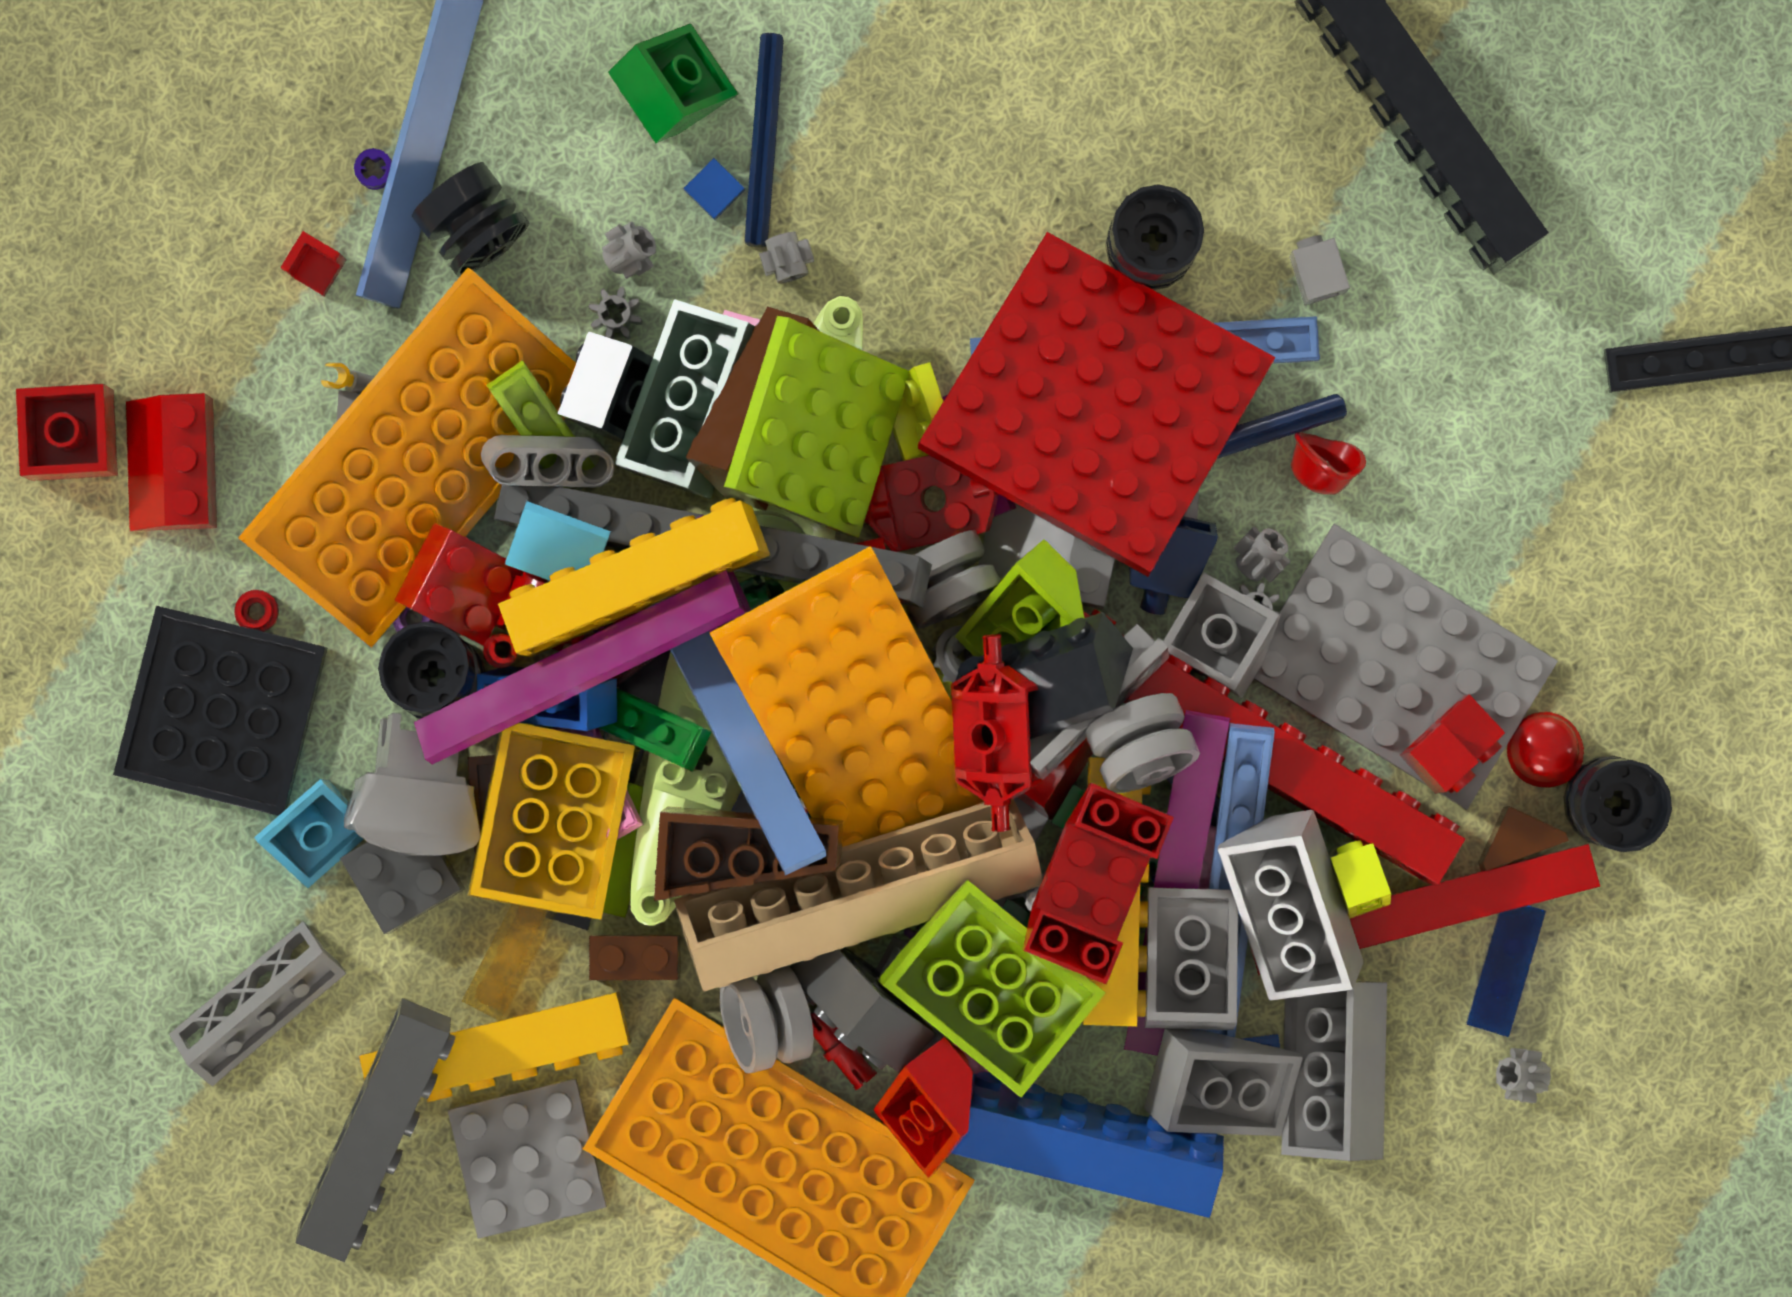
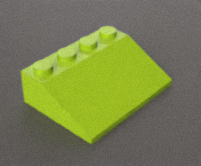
[877,880,1106,1098]

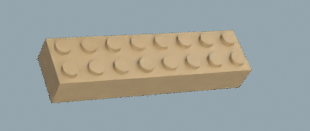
[674,799,1043,992]

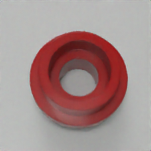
[234,590,279,632]

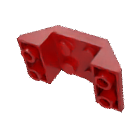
[1023,783,1174,985]

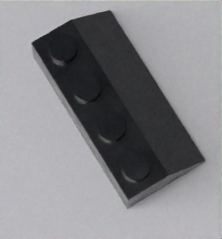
[955,612,1133,747]

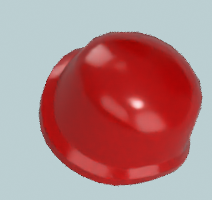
[1291,432,1366,495]
[1507,712,1584,788]

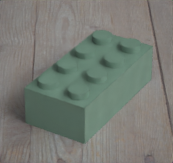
[614,299,755,499]

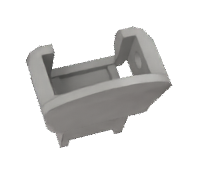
[344,713,480,856]

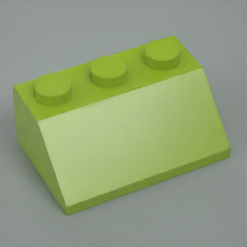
[954,539,1084,657]

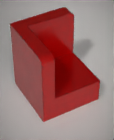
[281,231,347,297]

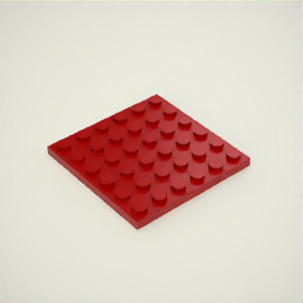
[917,232,1275,577]

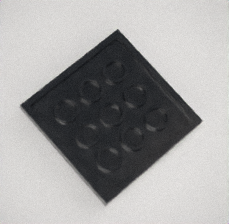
[113,606,328,816]

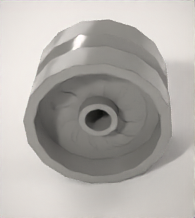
[908,530,1001,629]
[1085,693,1200,793]
[720,965,814,1073]

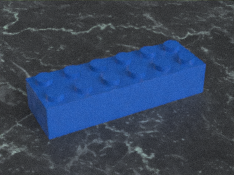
[951,1072,1224,1218]

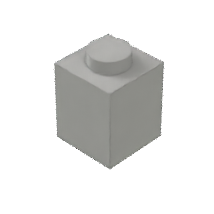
[1289,235,1350,306]

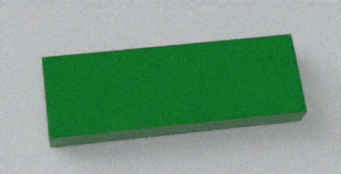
[599,688,712,772]

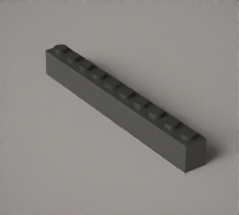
[494,484,932,608]

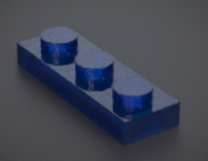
[1465,905,1546,1037]

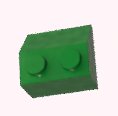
[608,23,738,144]

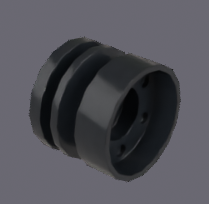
[412,162,530,277]
[1105,184,1204,290]
[378,621,485,719]
[1563,755,1672,852]

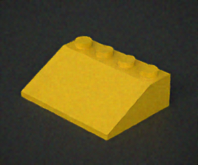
[467,723,635,920]

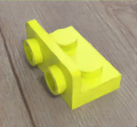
[893,362,943,461]

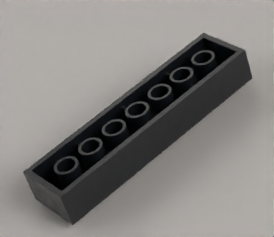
[1294,0,1549,275]

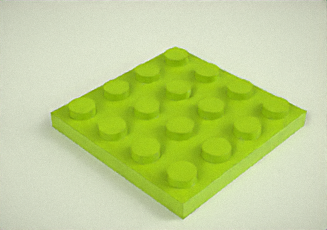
[724,316,909,538]

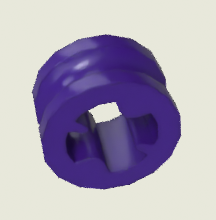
[354,148,392,190]

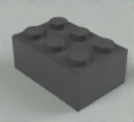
[790,947,936,1073]

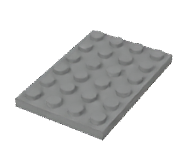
[1254,523,1558,810]

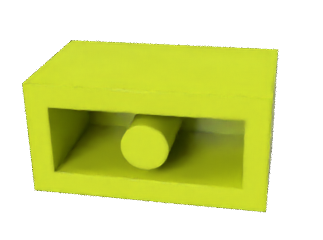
[1331,840,1391,919]

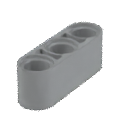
[481,435,615,487]

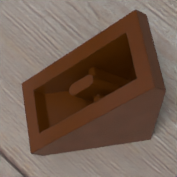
[1478,806,1569,871]

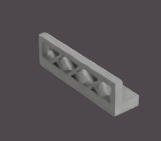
[1030,624,1169,780]
[169,921,346,1086]

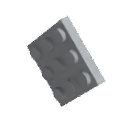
[448,1078,607,1239]

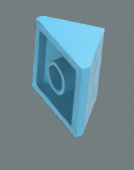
[505,501,611,581]
[254,779,363,888]

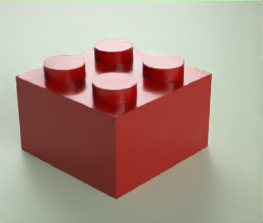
[16,384,118,481]
[394,523,523,646]

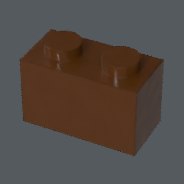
[589,935,681,980]

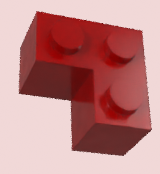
[1400,694,1505,794]

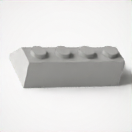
[1217,810,1364,1001]
[1281,981,1387,1161]

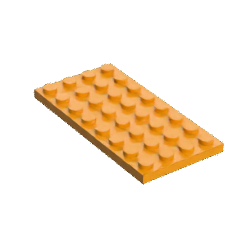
[238,268,576,648]
[710,546,984,847]
[583,997,975,1297]

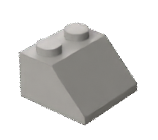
[1163,572,1280,698]

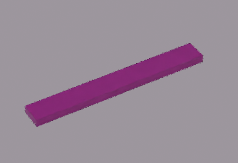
[414,570,745,765]
[1124,710,1230,1056]

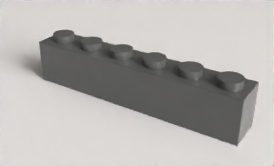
[295,998,455,1262]

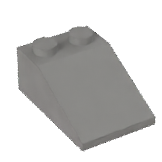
[978,503,1115,609]
[1145,888,1238,1030]
[1144,1028,1303,1136]

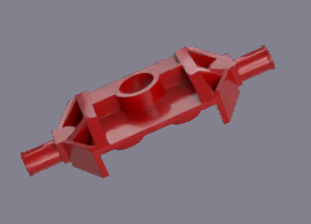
[864,455,1000,552]
[951,634,1042,832]

